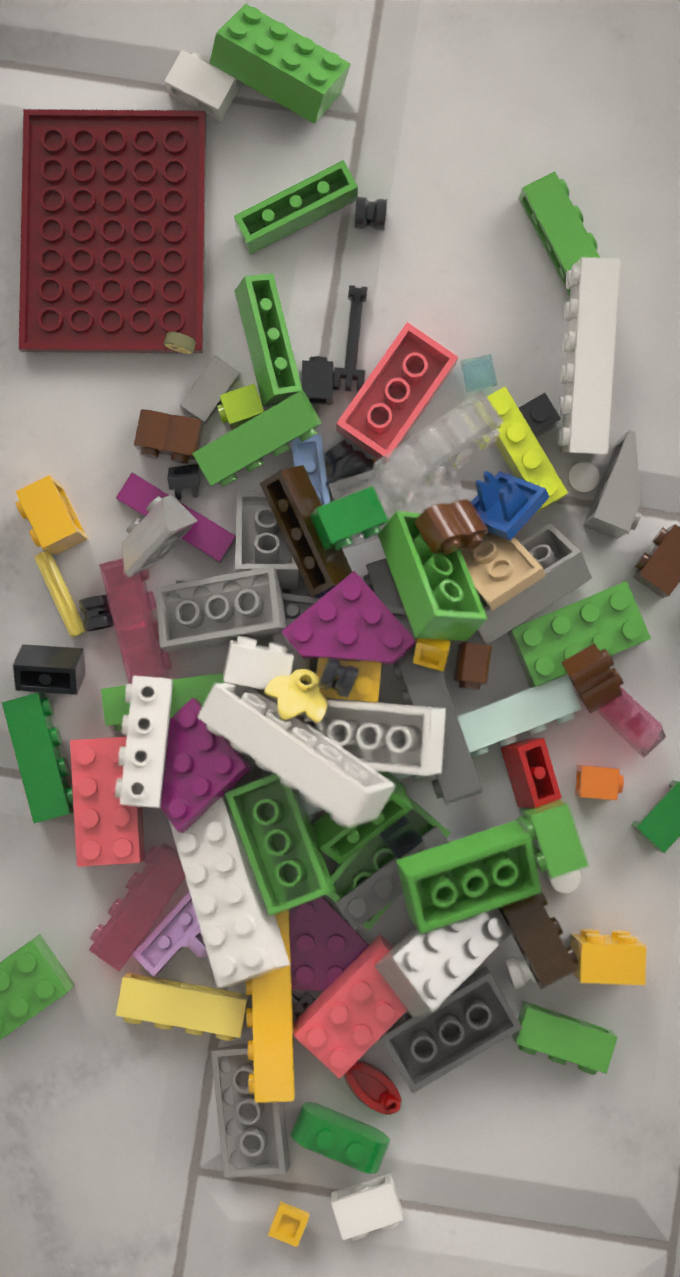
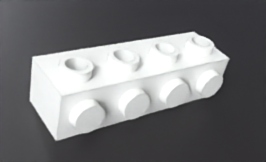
[115,676,173,809]

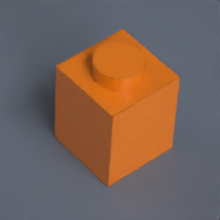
[575,765,624,800]

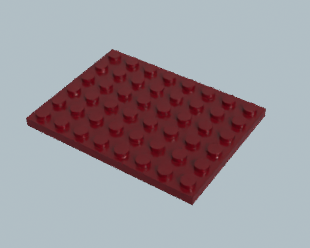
[18,109,207,353]

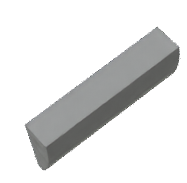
[155,566,287,653]
[211,1043,290,1178]

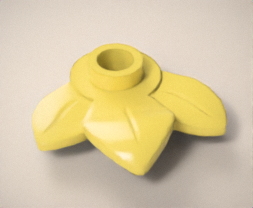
[265,669,327,723]

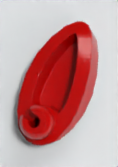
[343,1060,402,1115]

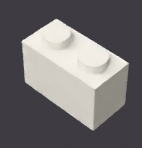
[164,50,238,122]
[223,636,294,690]
[331,1173,403,1240]

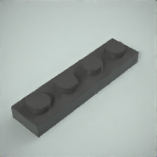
[335,825,449,930]

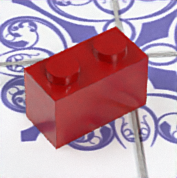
[500,738,562,808]

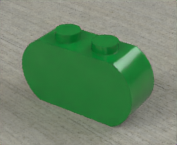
[290,1102,390,1174]

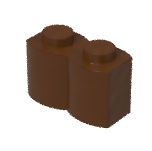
[134,409,204,464]
[414,499,489,555]
[453,642,492,690]
[561,643,624,714]

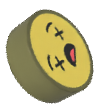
[163,332,196,354]

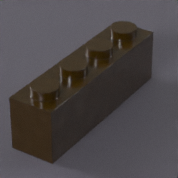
[259,465,353,597]
[498,890,578,990]

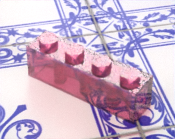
[99,558,172,684]
[89,843,185,972]

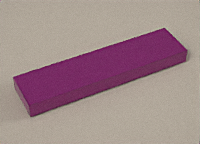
[116,472,236,563]

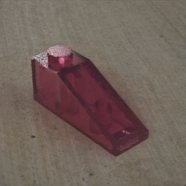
[597,686,666,758]

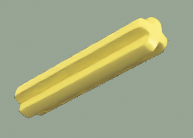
[35,551,86,637]

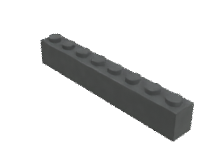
[363,558,482,805]

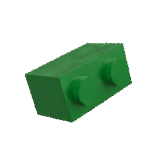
[310,486,389,551]

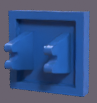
[471,471,549,541]

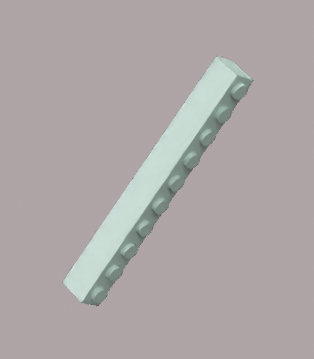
[298,674,581,821]

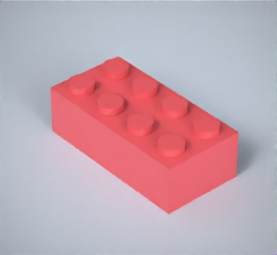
[336,322,458,465]
[70,736,145,867]
[293,934,407,1079]

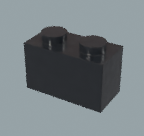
[13,644,85,695]

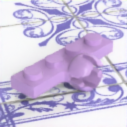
[132,891,208,977]

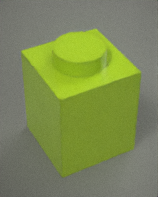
[217,383,264,430]

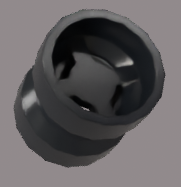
[354,197,387,231]
[79,595,115,632]
[318,657,360,699]

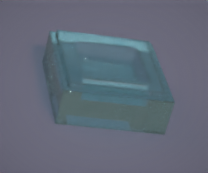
[460,354,497,392]

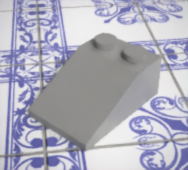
[583,430,642,539]
[235,492,298,589]
[122,495,198,578]

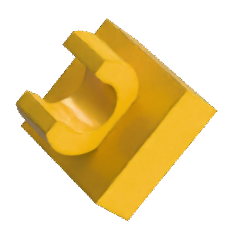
[413,638,451,672]
[268,1201,309,1247]

